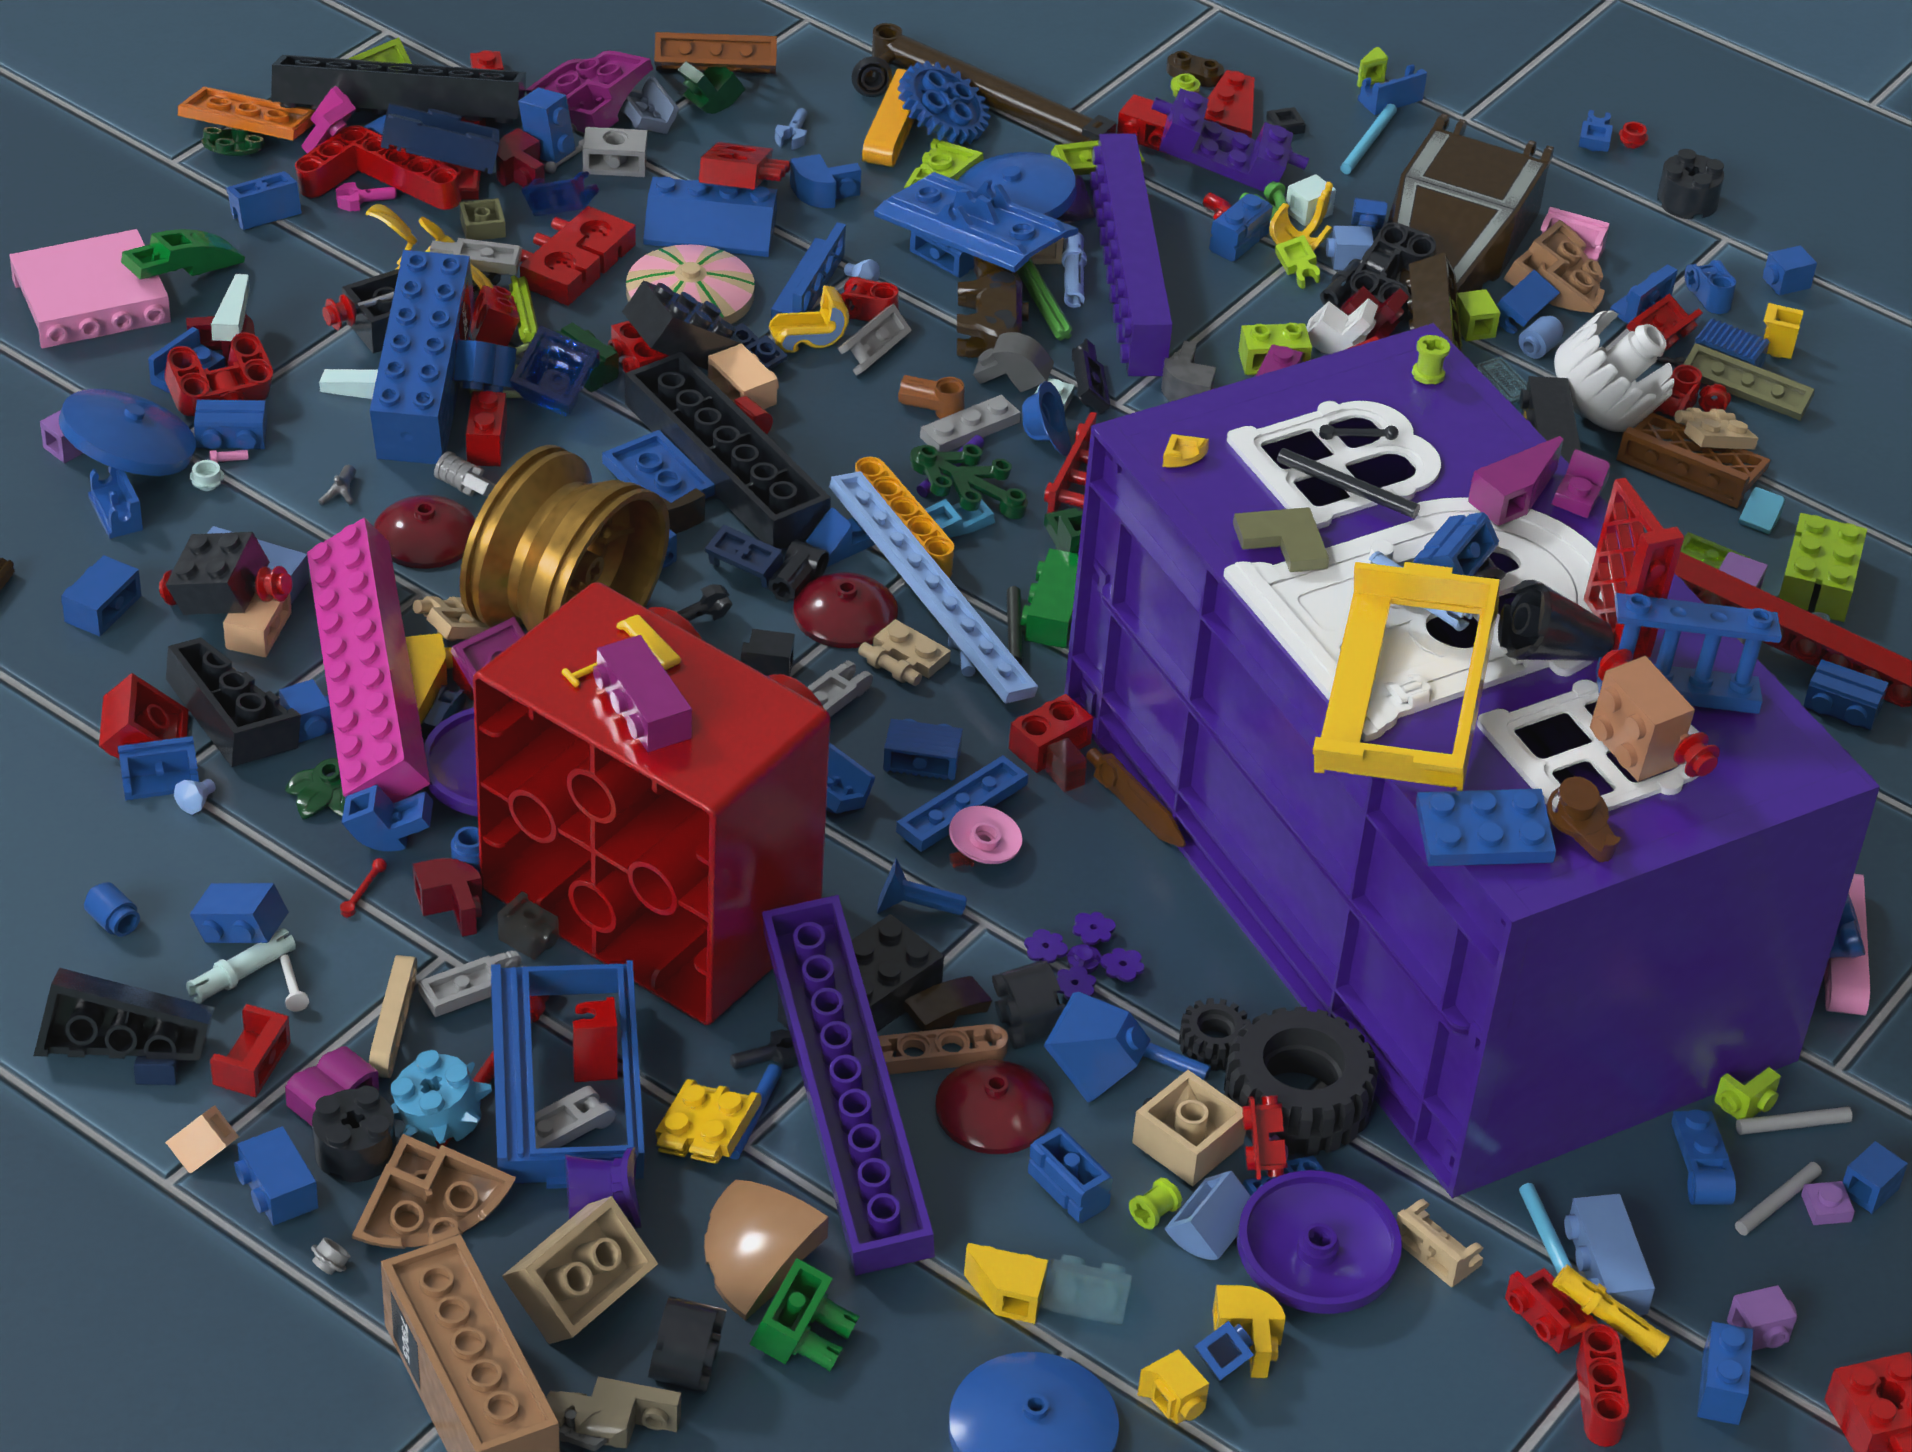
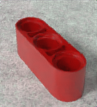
[1576,1324,1629,1447]

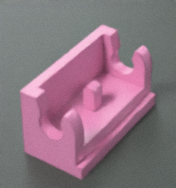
[1540,207,1610,261]

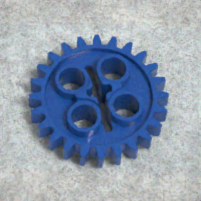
[897,61,991,145]

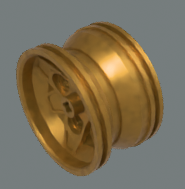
[459,445,670,632]

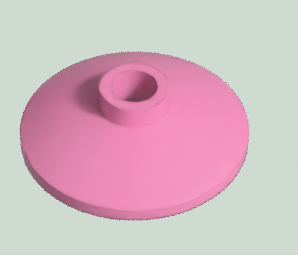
[949,806,1022,864]

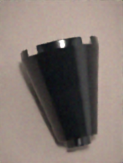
[1498,580,1614,661]

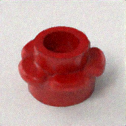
[1619,121,1648,149]
[1698,384,1731,412]

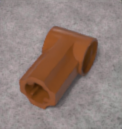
[898,375,965,419]

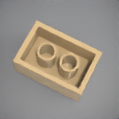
[502,1196,658,1344]

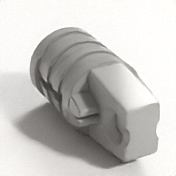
[434,451,496,497]

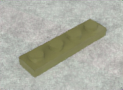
[1683,343,1815,421]

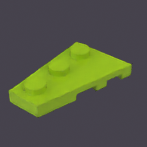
[904,138,984,189]

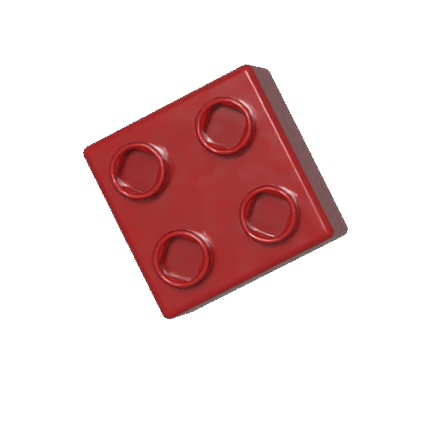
[473,582,831,1025]

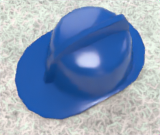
[1022,381,1071,456]

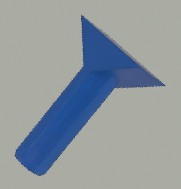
[877,858,967,915]

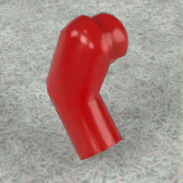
[1202,192,1232,220]

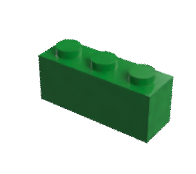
[1021,548,1078,649]

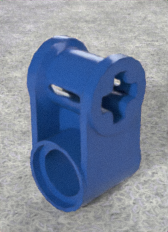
[1684,260,1736,314]

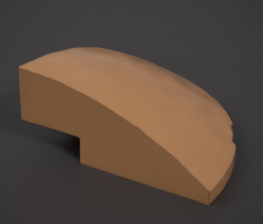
[1503,220,1605,313]
[352,1134,516,1249]
[704,1180,829,1321]

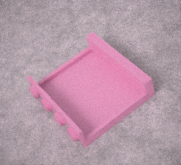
[9,229,171,349]

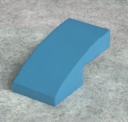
[925,499,995,537]

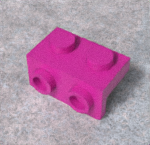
[301,86,356,153]

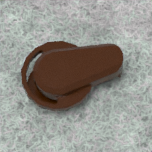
[1546,776,1621,862]

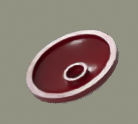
[374,495,476,569]
[793,572,898,648]
[935,1060,1054,1154]

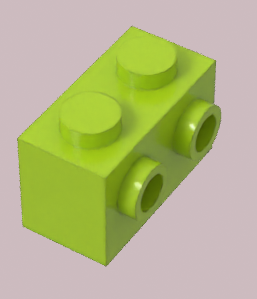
[1238,323,1312,375]

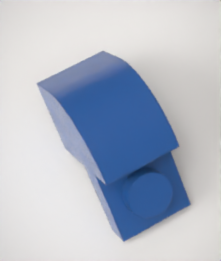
[790,154,861,208]
[342,784,433,851]

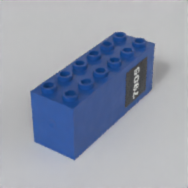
[370,250,475,464]

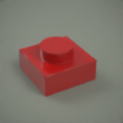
[470,50,504,70]

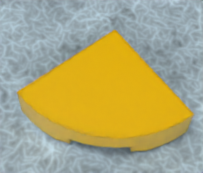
[1163,434,1209,467]

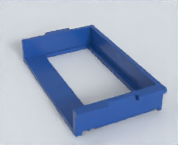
[491,960,645,1189]

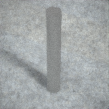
[1736,1107,1852,1135]
[1735,1162,1822,1236]

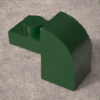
[678,61,746,114]
[1044,508,1083,554]

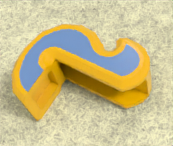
[769,285,849,353]

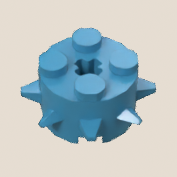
[391,1050,492,1147]

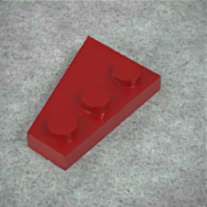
[1204,70,1255,138]

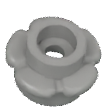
[311,1237,351,1275]

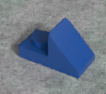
[806,507,876,567]

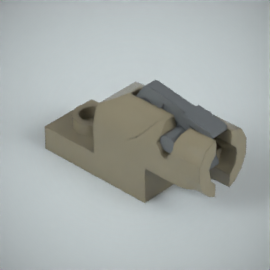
[546,1377,681,1451]

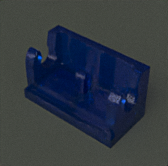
[521,171,600,216]

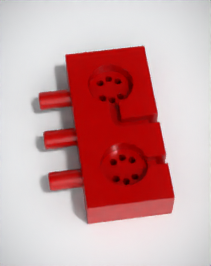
[699,142,790,189]
[520,206,636,306]

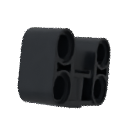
[1350,222,1437,321]

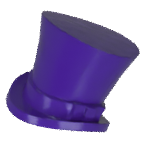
[565,1147,641,1228]

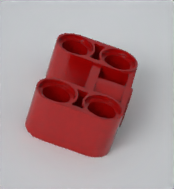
[164,332,273,417]

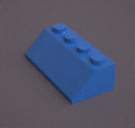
[643,177,777,257]

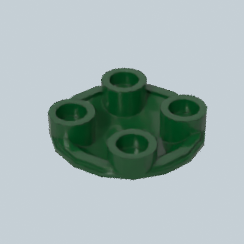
[201,127,265,156]

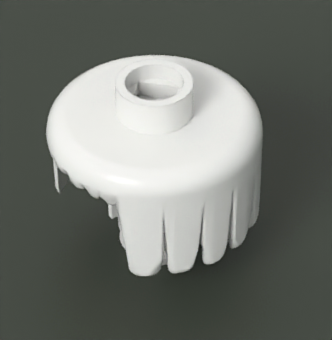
[1554,311,1674,432]

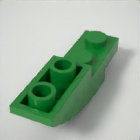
[121,229,245,280]

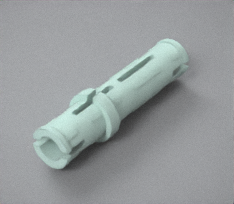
[186,928,296,1004]

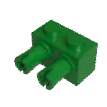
[749,1258,860,1372]

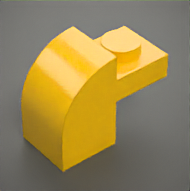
[1212,1285,1286,1378]

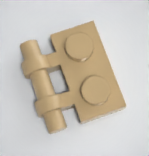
[1675,407,1758,450]
[413,596,491,641]
[858,619,951,686]

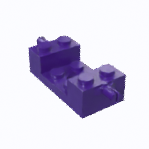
[1151,88,1309,192]

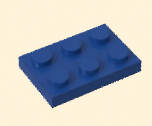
[602,430,715,503]
[1416,789,1556,866]

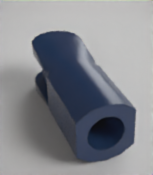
[421,685,466,740]

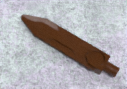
[1086,748,1186,848]

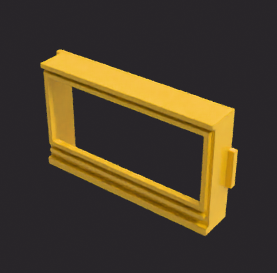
[1313,562,1500,791]

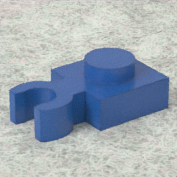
[1578,110,1613,152]

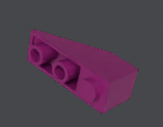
[1468,436,1564,526]

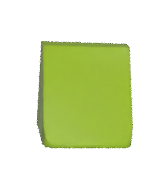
[1357,47,1388,88]

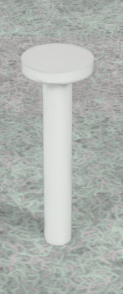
[280,954,309,1012]

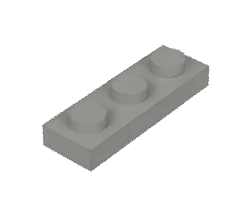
[920,395,1021,452]

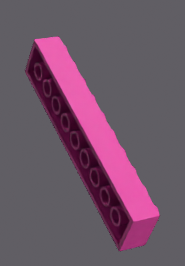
[307,517,430,803]

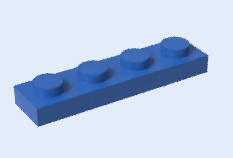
[896,755,1028,852]

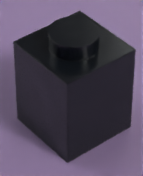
[741,629,795,677]

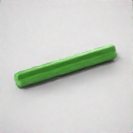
[1017,258,1072,341]

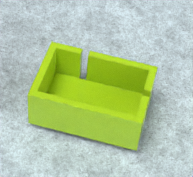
[1779,513,1867,622]

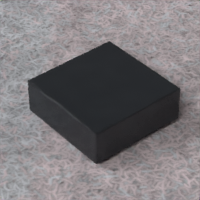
[1266,107,1306,135]

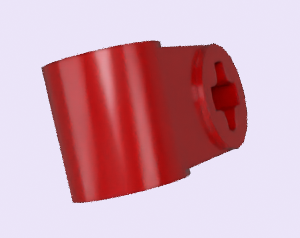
[840,277,899,322]
[1653,365,1702,424]

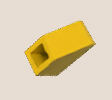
[964,1243,1048,1324]

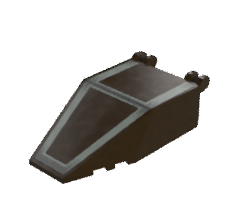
[1387,113,1554,309]

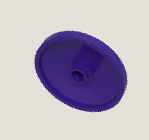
[424,708,478,817]
[1237,1170,1402,1314]

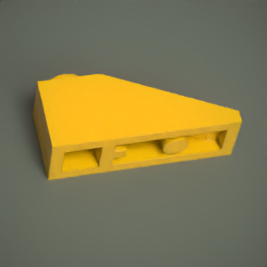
[405,633,453,725]

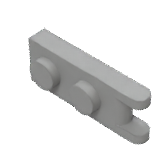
[838,304,912,376]

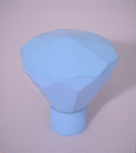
[844,259,880,282]
[174,779,216,815]

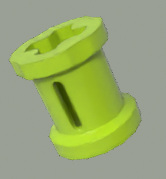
[1412,335,1450,385]
[1129,1177,1182,1230]

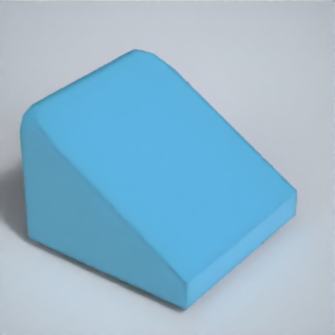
[1738,487,1785,534]

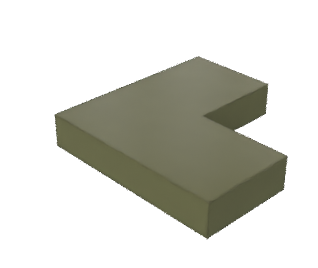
[1233,507,1329,572]

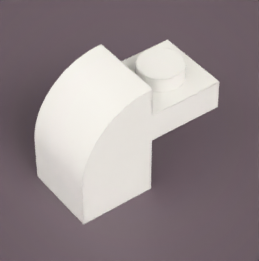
[1306,298,1378,354]

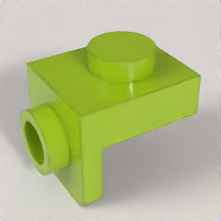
[1714,1067,1781,1120]

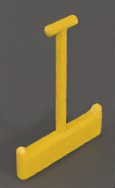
[562,615,681,687]

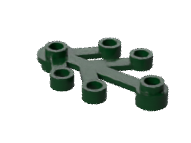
[910,444,1028,519]

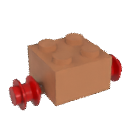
[1590,649,1720,782]

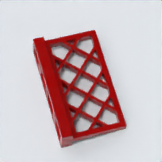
[1583,477,1684,661]

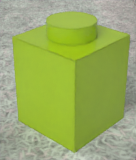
[1457,289,1500,341]

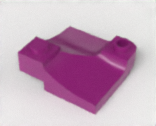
[526,51,653,133]

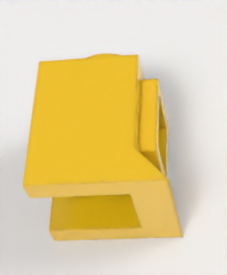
[1763,303,1804,359]
[1137,1349,1209,1425]

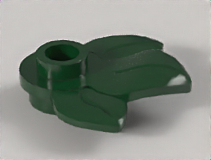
[285,758,345,820]

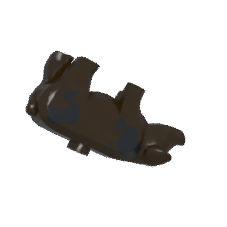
[957,256,1029,358]

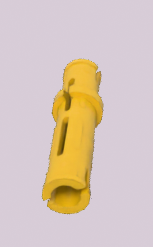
[1552,1264,1670,1358]

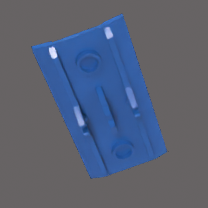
[874,172,1078,272]

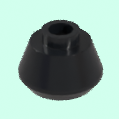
[851,56,892,97]

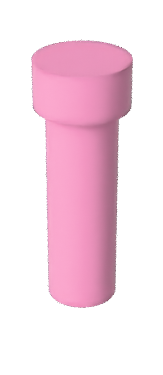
[209,450,248,463]

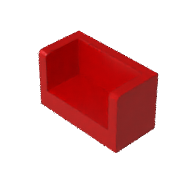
[210,1004,291,1098]

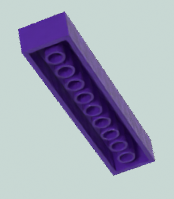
[1090,134,1172,376]
[762,895,935,1276]

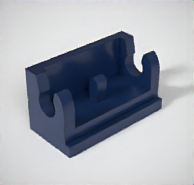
[705,524,784,590]

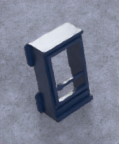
[381,103,500,174]

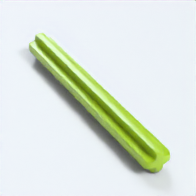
[509,275,540,345]

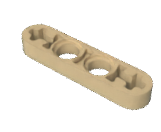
[369,955,417,1078]

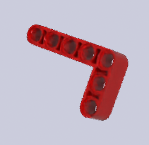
[295,125,461,210]

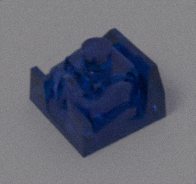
[510,326,600,417]

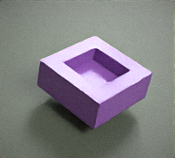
[1801,1181,1855,1225]

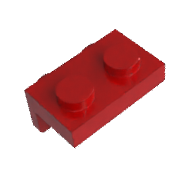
[1626,293,1703,351]
[1505,1268,1598,1354]

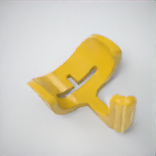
[1269,182,1333,251]

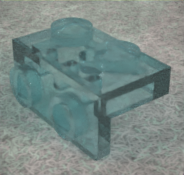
[1041,1255,1133,1326]

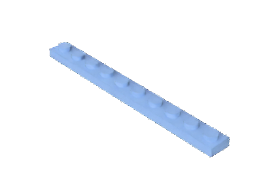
[829,471,1038,704]

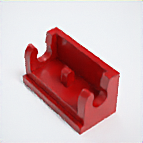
[573,997,618,1082]

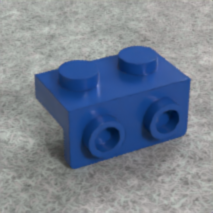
[826,742,875,814]

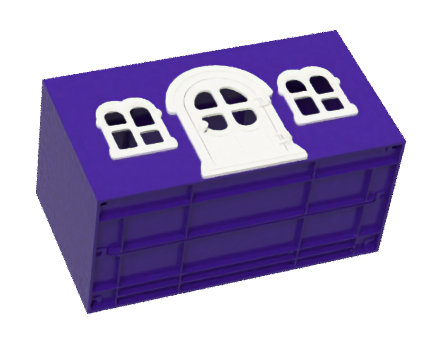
[1064,323,1880,1198]

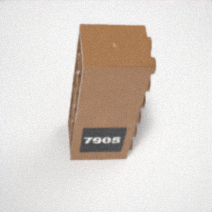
[381,1234,560,1452]

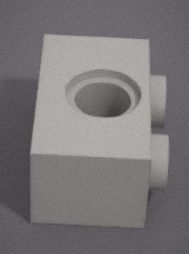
[583,127,647,177]

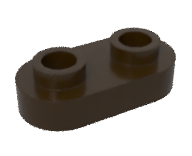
[1166,51,1224,87]

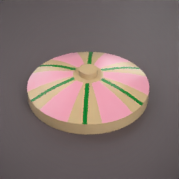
[626,244,755,324]

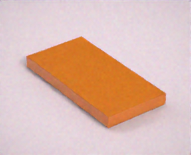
[178,86,315,141]

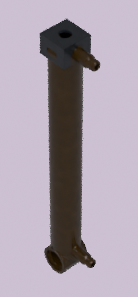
[872,23,1117,143]

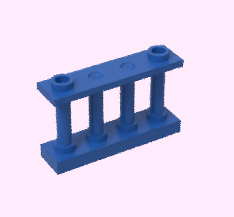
[1596,593,1782,714]

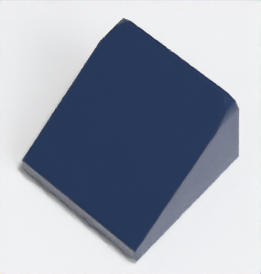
[134,1056,179,1085]

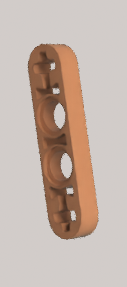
[878,1024,1008,1075]

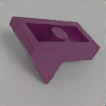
[1552,449,1611,518]

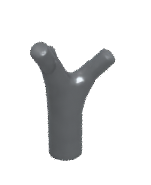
[318,465,356,505]

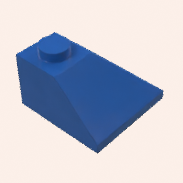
[1044,992,1151,1102]

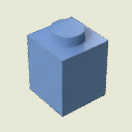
[1326,226,1374,270]

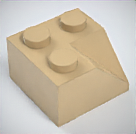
[1132,1070,1246,1187]

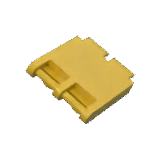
[655,1079,762,1164]

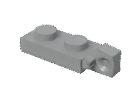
[430,238,522,275]

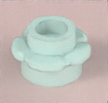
[190,460,224,491]

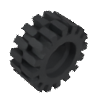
[1179,998,1251,1070]

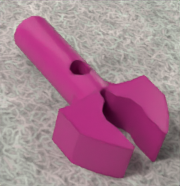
[336,182,397,211]

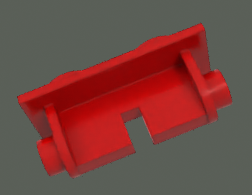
[1242,1095,1288,1179]

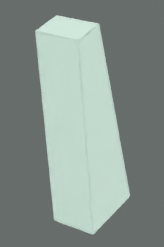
[211,274,250,341]
[319,369,378,399]

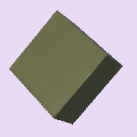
[459,198,506,240]

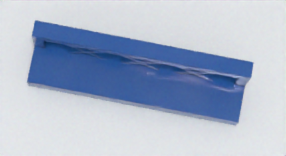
[771,222,846,319]

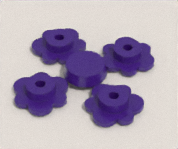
[1024,912,1144,1000]

